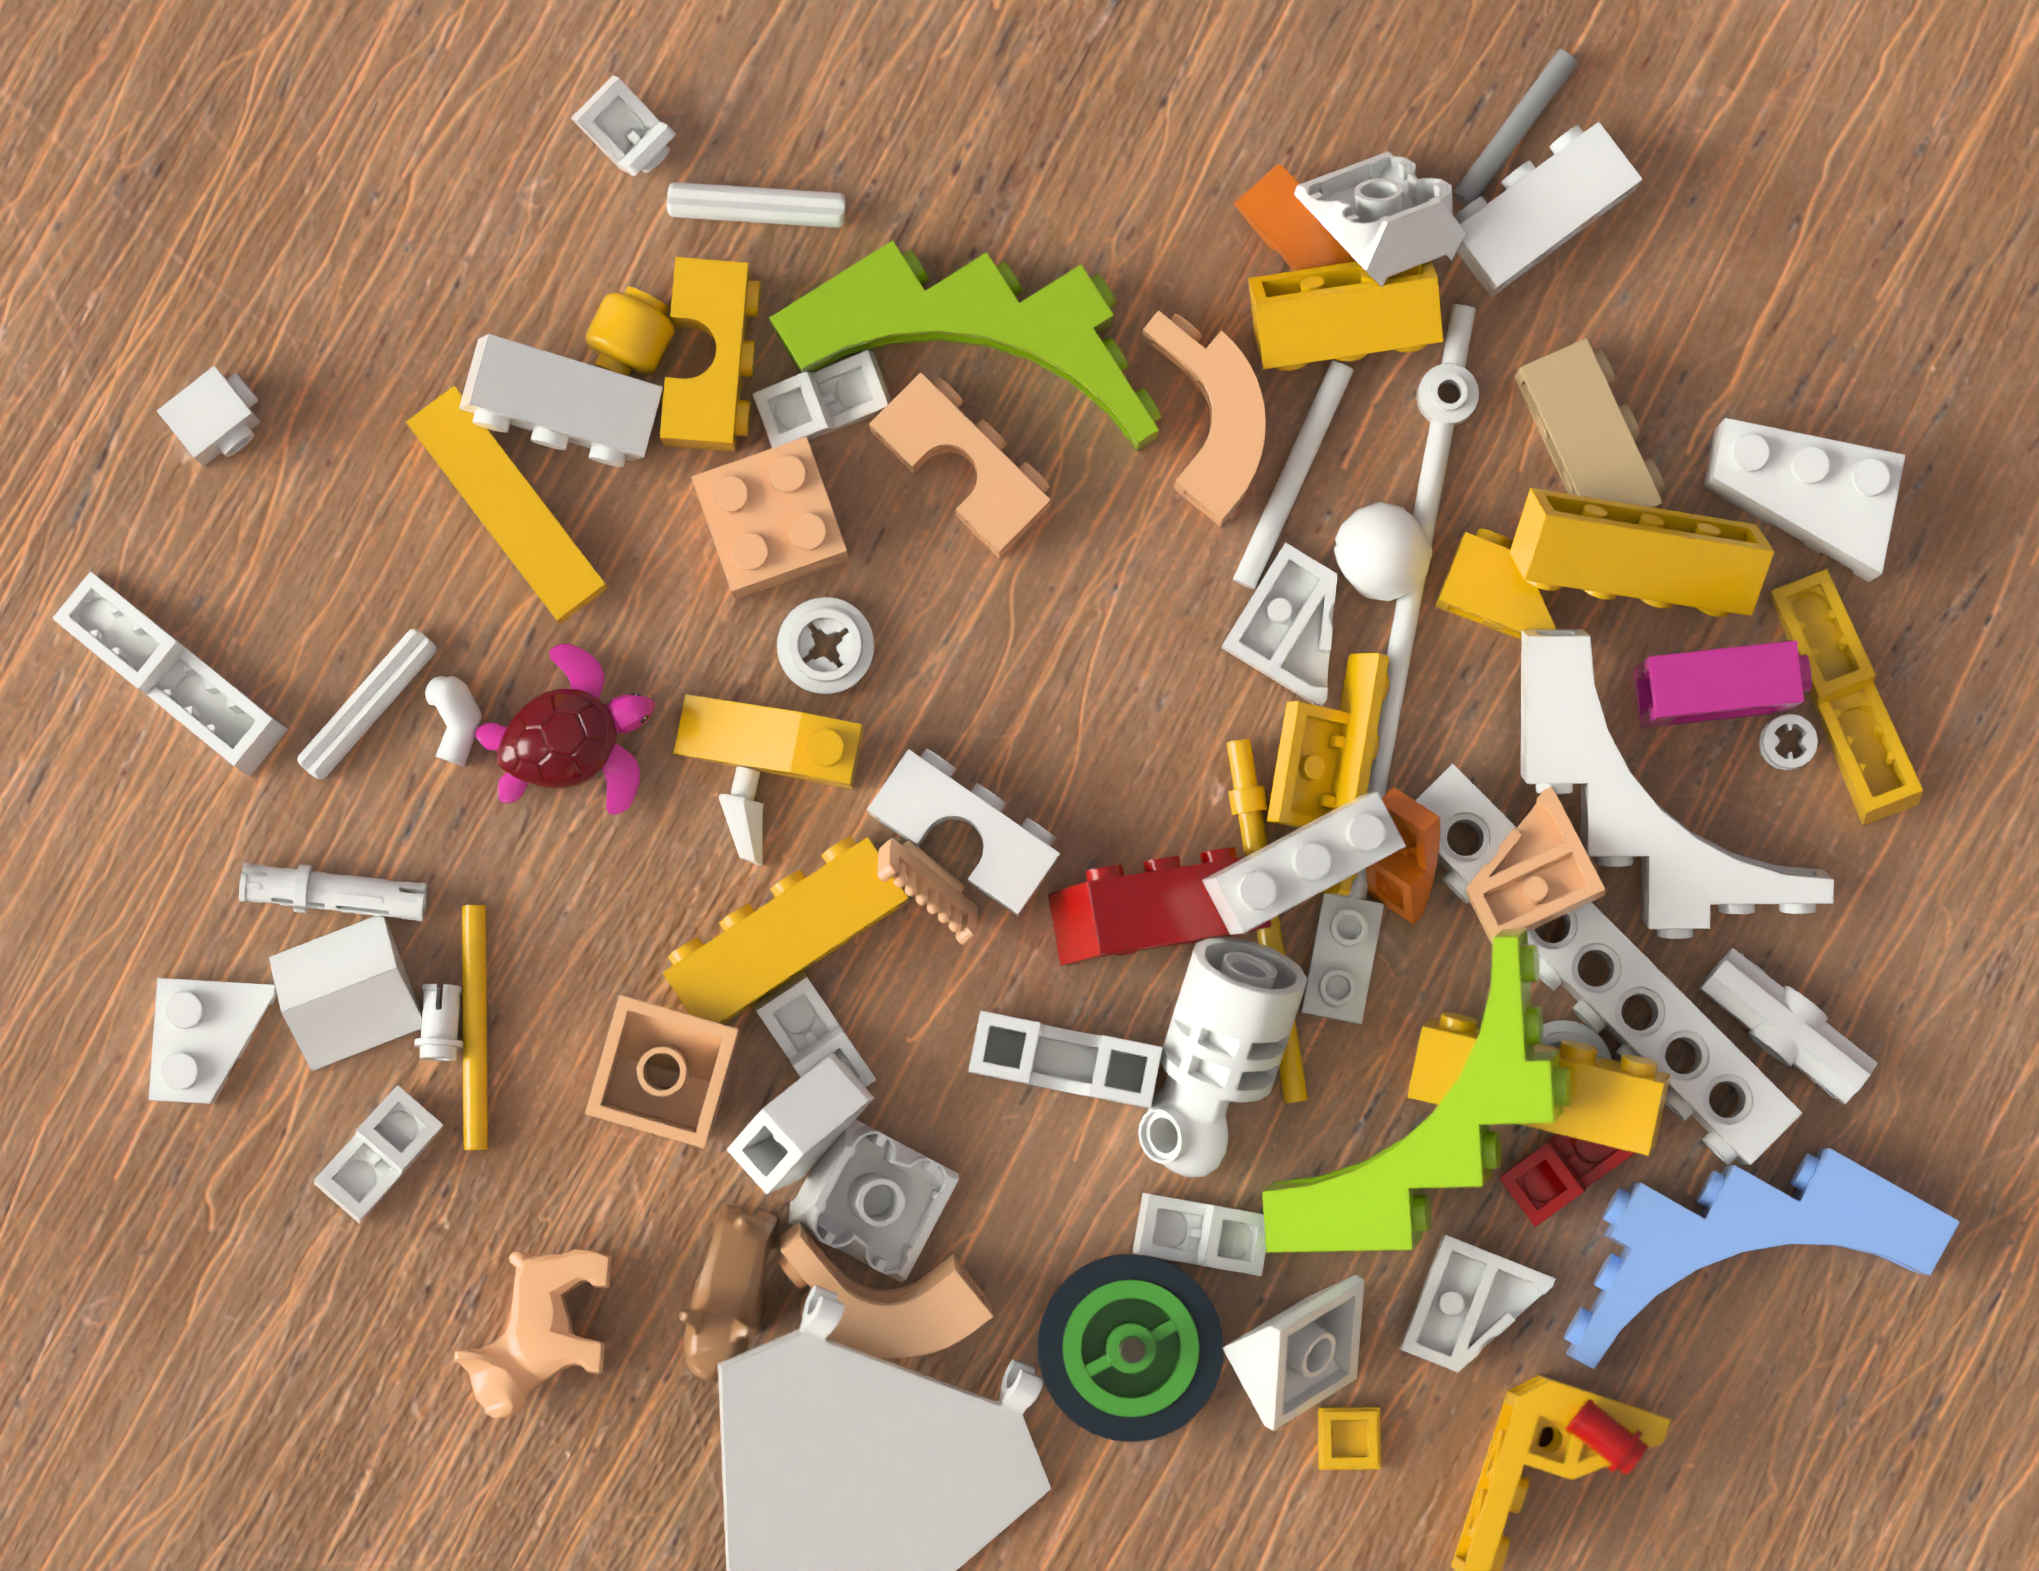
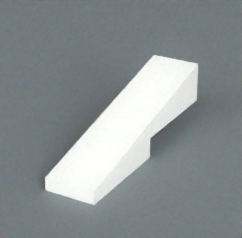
[52,571,288,776]

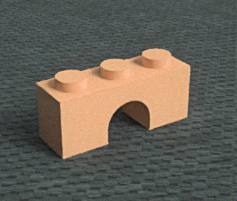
[869,372,1051,559]

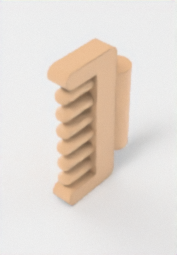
[877,838,978,945]

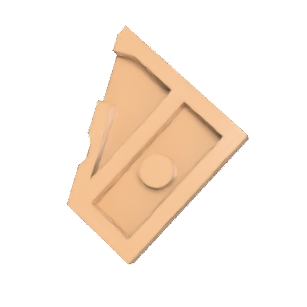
[1466,786,1605,946]

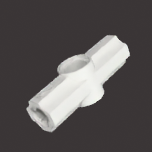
[1698,948,1878,1104]

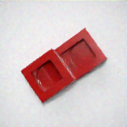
[1499,1133,1635,1227]

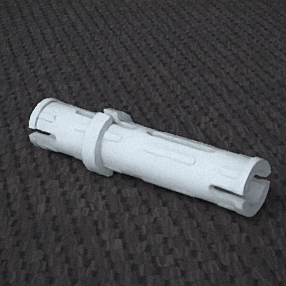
[239,862,428,922]

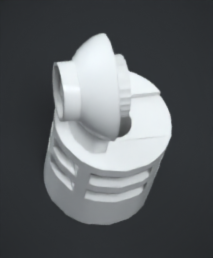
[1138,937,1307,1178]

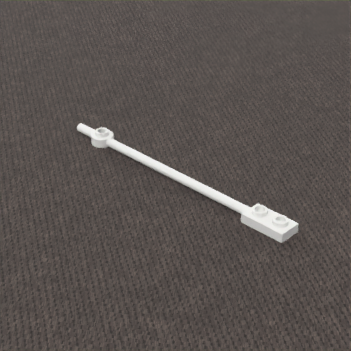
[1300,304,1479,1024]

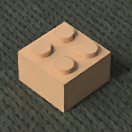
[691,436,849,600]

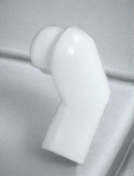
[425,676,482,767]

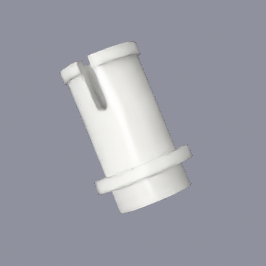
[414,984,463,1061]

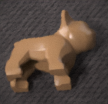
[679,1204,780,1381]

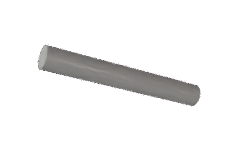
[1452,49,1578,206]

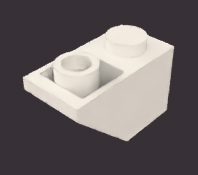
[726,1053,874,1194]

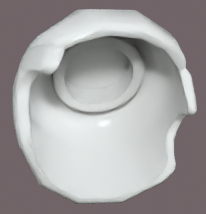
[1334,501,1433,601]

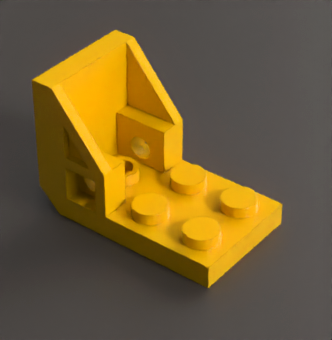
[1451,1375,1671,1571]

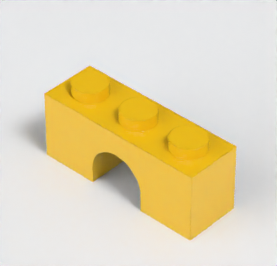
[660,257,761,452]

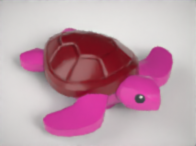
[475,644,655,815]

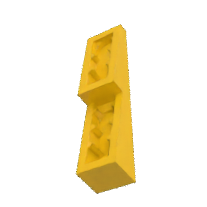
[406,386,608,624]
[1770,569,1923,826]

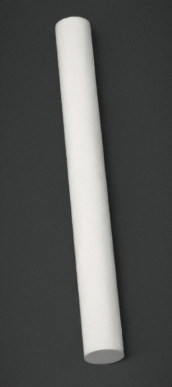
[1233,361,1354,590]

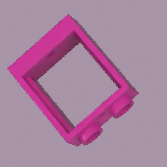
[1633,640,1812,729]

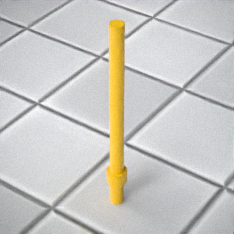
[1227,739,1308,1104]

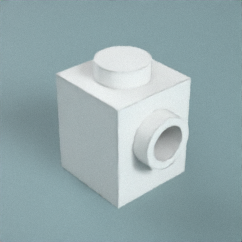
[157,366,261,466]

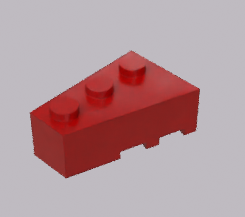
[1048,847,1271,966]

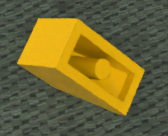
[1434,528,1556,641]

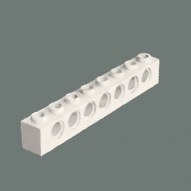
[1415,764,1802,1165]

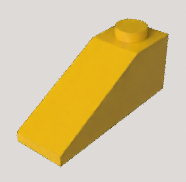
[673,694,864,790]

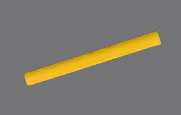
[462,905,488,1150]

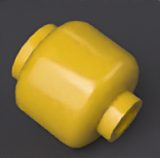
[585,286,675,376]

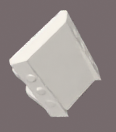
[1294,151,1466,287]
[788,1119,959,1283]

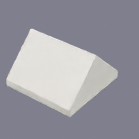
[269,916,422,1071]
[1223,1275,1365,1431]

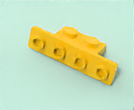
[1267,653,1389,896]

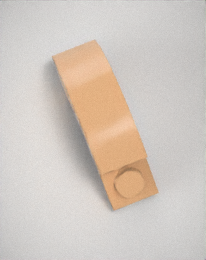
[1142,310,1266,527]
[779,1221,994,1358]

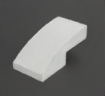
[752,350,892,448]
[753,971,876,1087]
[314,1085,443,1224]
[1132,1193,1266,1276]

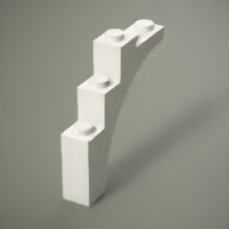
[1520,629,1834,939]

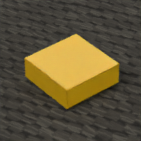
[1317,1406,1381,1470]

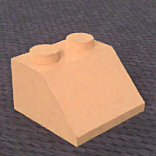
[585,995,739,1149]

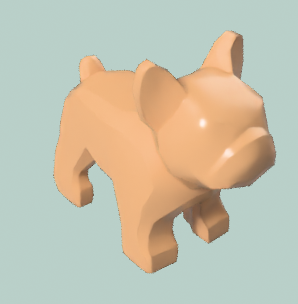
[454,1249,612,1418]

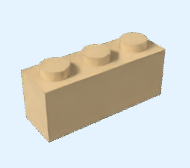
[1514,338,1665,508]

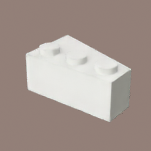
[1703,418,1905,582]

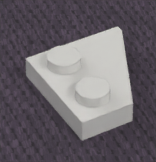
[1221,542,1337,706]
[149,978,277,1104]

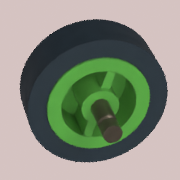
[1038,1254,1224,1442]

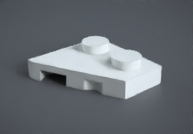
[1399,1234,1556,1372]

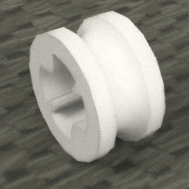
[1759,714,1818,771]

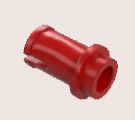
[1565,1398,1649,1476]

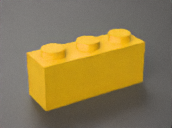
[1248,261,1443,371]

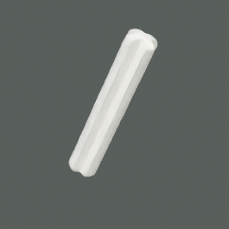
[667,182,846,228]
[297,628,437,780]

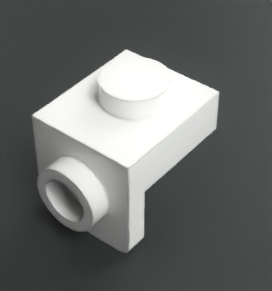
[571,75,676,176]

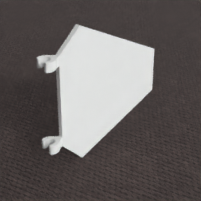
[718,1285,1051,1571]

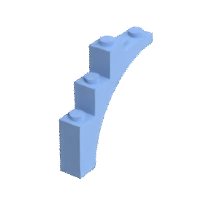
[1564,1148,1960,1369]

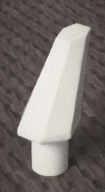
[719,767,764,866]

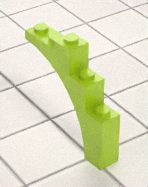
[769,240,1162,451]
[1262,929,1572,1253]

